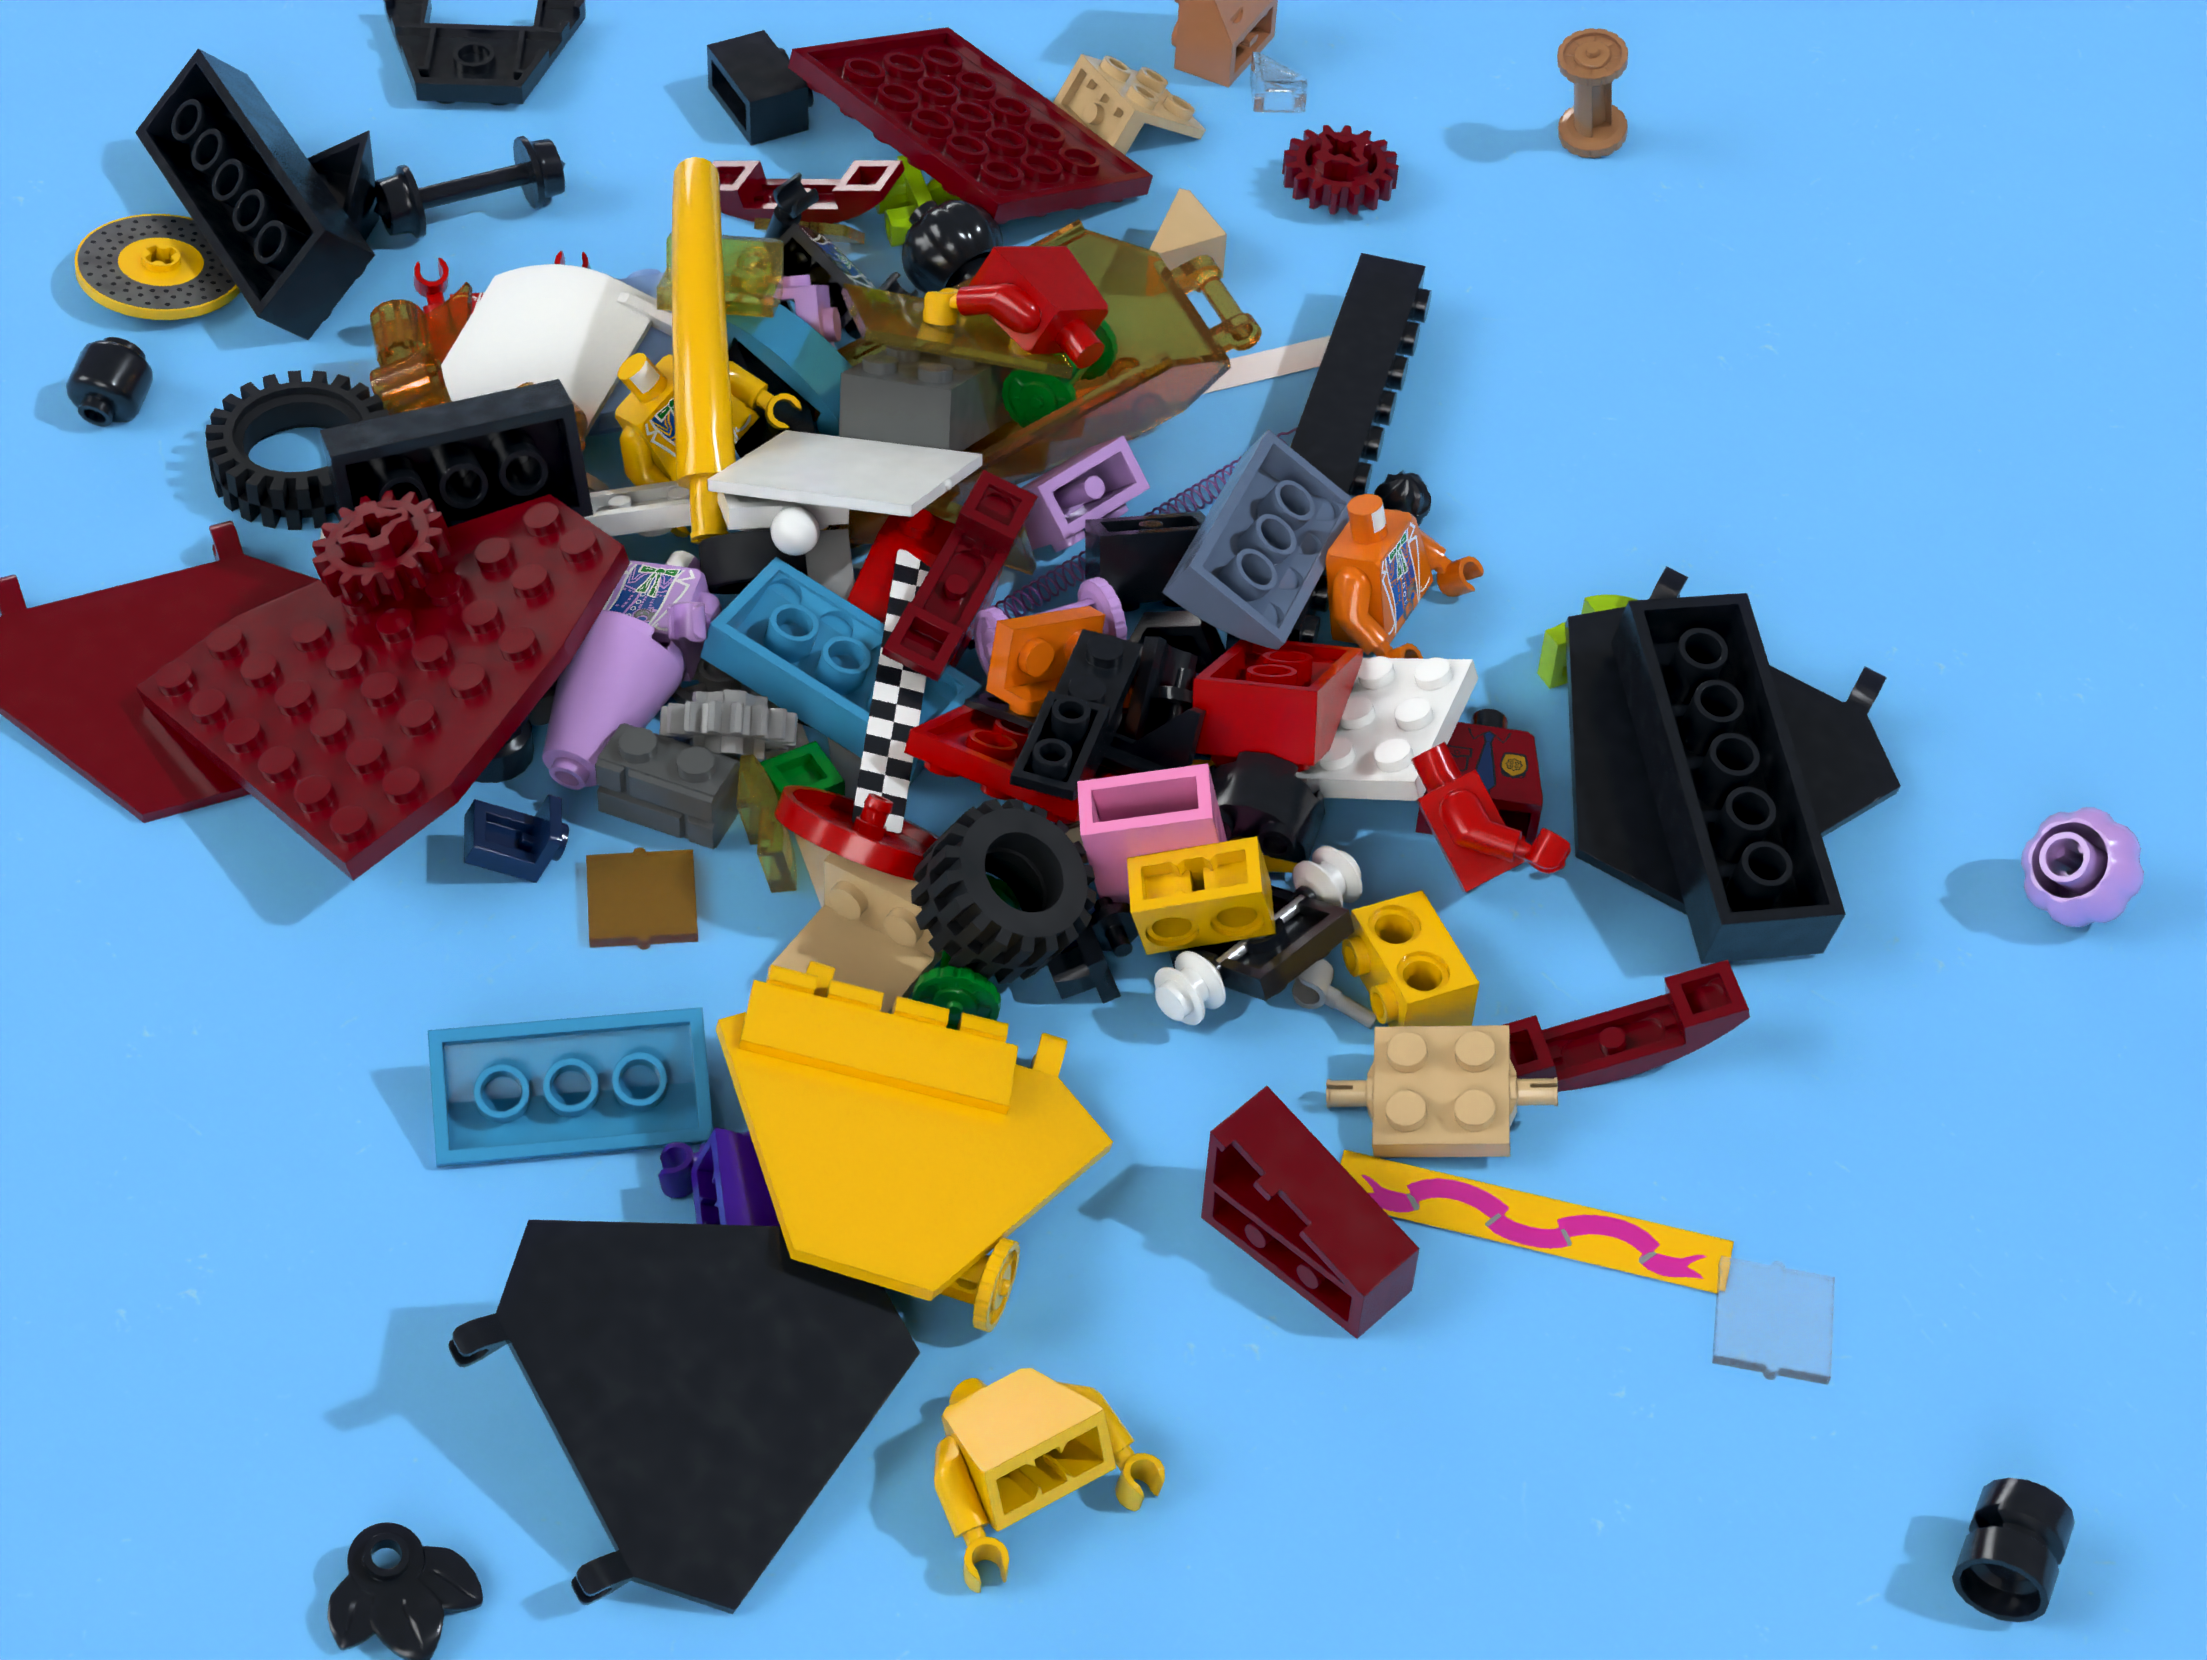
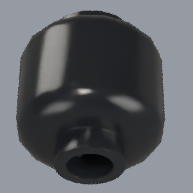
[66,337,153,426]

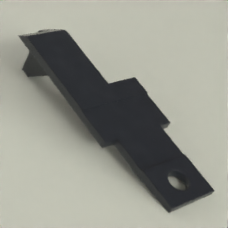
[964,692,1206,775]

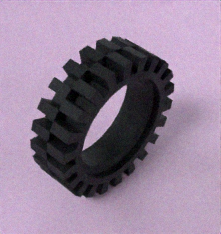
[205,370,389,530]

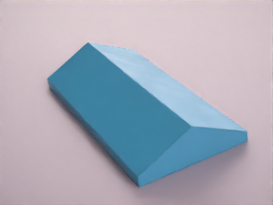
[427,1007,713,1167]

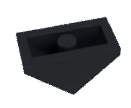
[307,130,379,241]

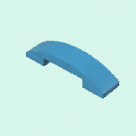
[724,279,852,436]

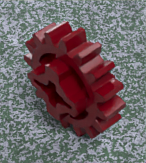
[1282,125,1399,215]
[312,490,452,606]

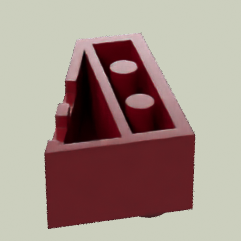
[1201,1086,1420,1339]

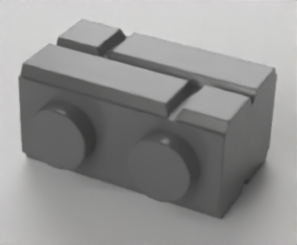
[595,723,741,849]

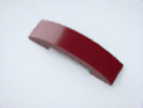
[712,160,905,227]
[881,469,1038,682]
[1503,959,1750,1092]

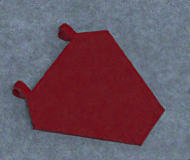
[0,521,320,823]

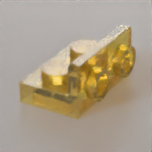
[657,232,784,318]

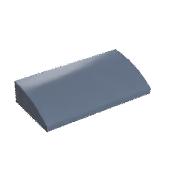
[1162,429,1352,650]

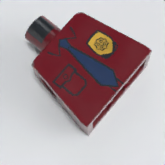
[1415,709,1543,845]

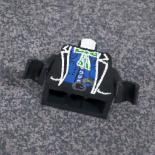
[756,173,919,342]

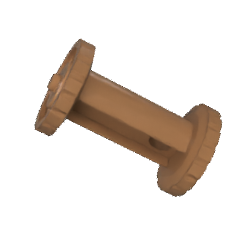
[1557,28,1628,158]

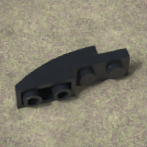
[1010,629,1143,801]

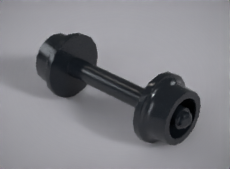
[373,136,565,238]

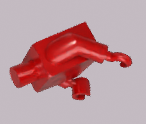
[1411,742,1571,892]

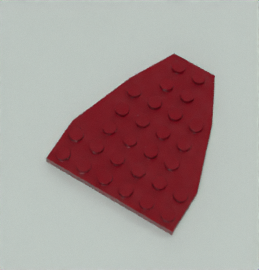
[136,494,630,881]

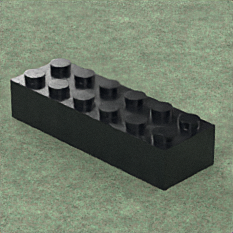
[135,48,375,340]
[1611,593,1846,964]

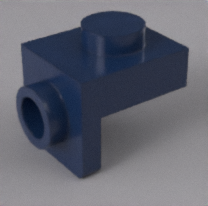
[464,794,569,883]

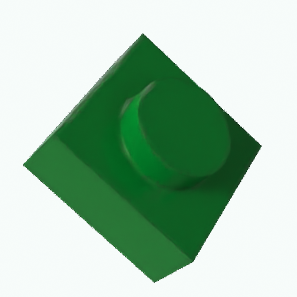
[759,741,845,804]

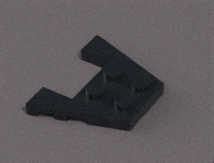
[383,0,586,105]

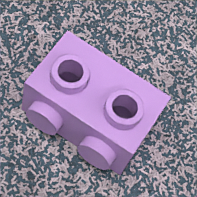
[1020,435,1150,552]

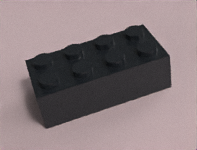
[320,379,593,527]

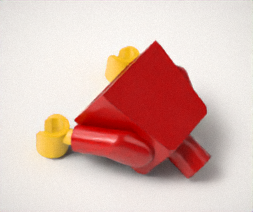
[923,246,1108,369]

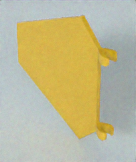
[715,961,1113,1301]

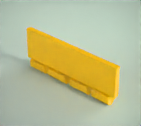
[738,964,1018,1115]

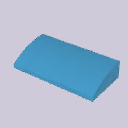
[700,557,982,786]

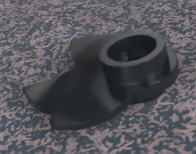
[327,1522,483,1660]

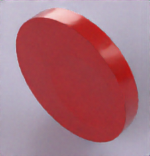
[774,785,939,881]

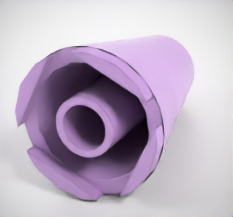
[542,610,687,790]

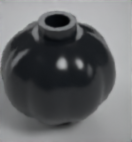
[902,200,1003,294]

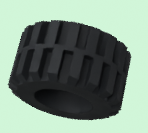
[911,799,1097,984]

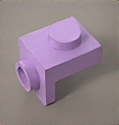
[761,275,841,347]

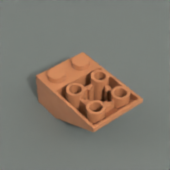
[1171,0,1278,88]

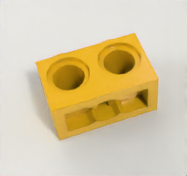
[1127,836,1276,955]
[1342,890,1480,1027]

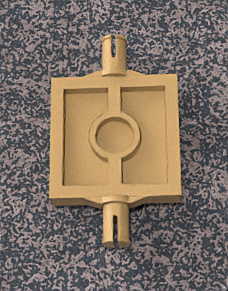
[1326,1025,1558,1158]

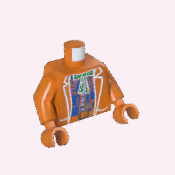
[1325,494,1484,659]

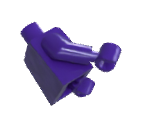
[658,1128,780,1226]

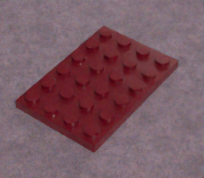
[788,27,1153,224]

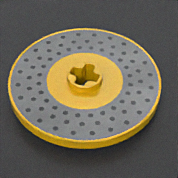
[75,214,240,320]

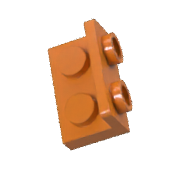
[986,606,1106,717]

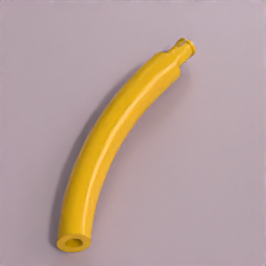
[671,157,736,544]

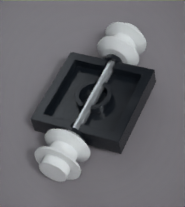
[1154,846,1362,1025]

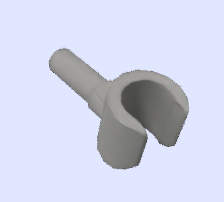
[1292,959,1377,1029]

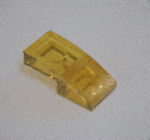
[736,754,797,893]

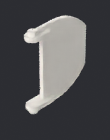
[441,264,672,492]

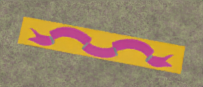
[1340,1150,1734,1295]

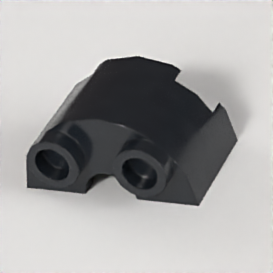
[1209,751,1325,863]

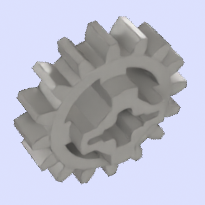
[659,689,798,762]

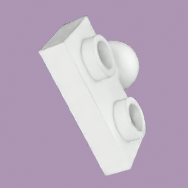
[717,492,849,556]

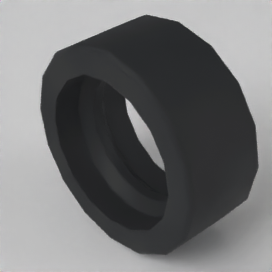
[698,529,808,594]

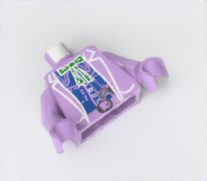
[602,550,722,682]

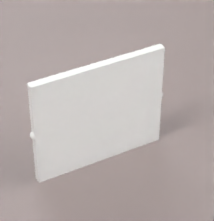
[707,430,982,517]

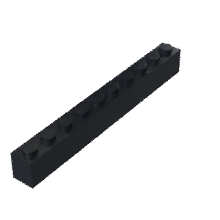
[1226,253,1432,651]

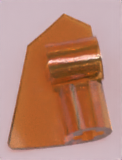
[369,282,472,415]

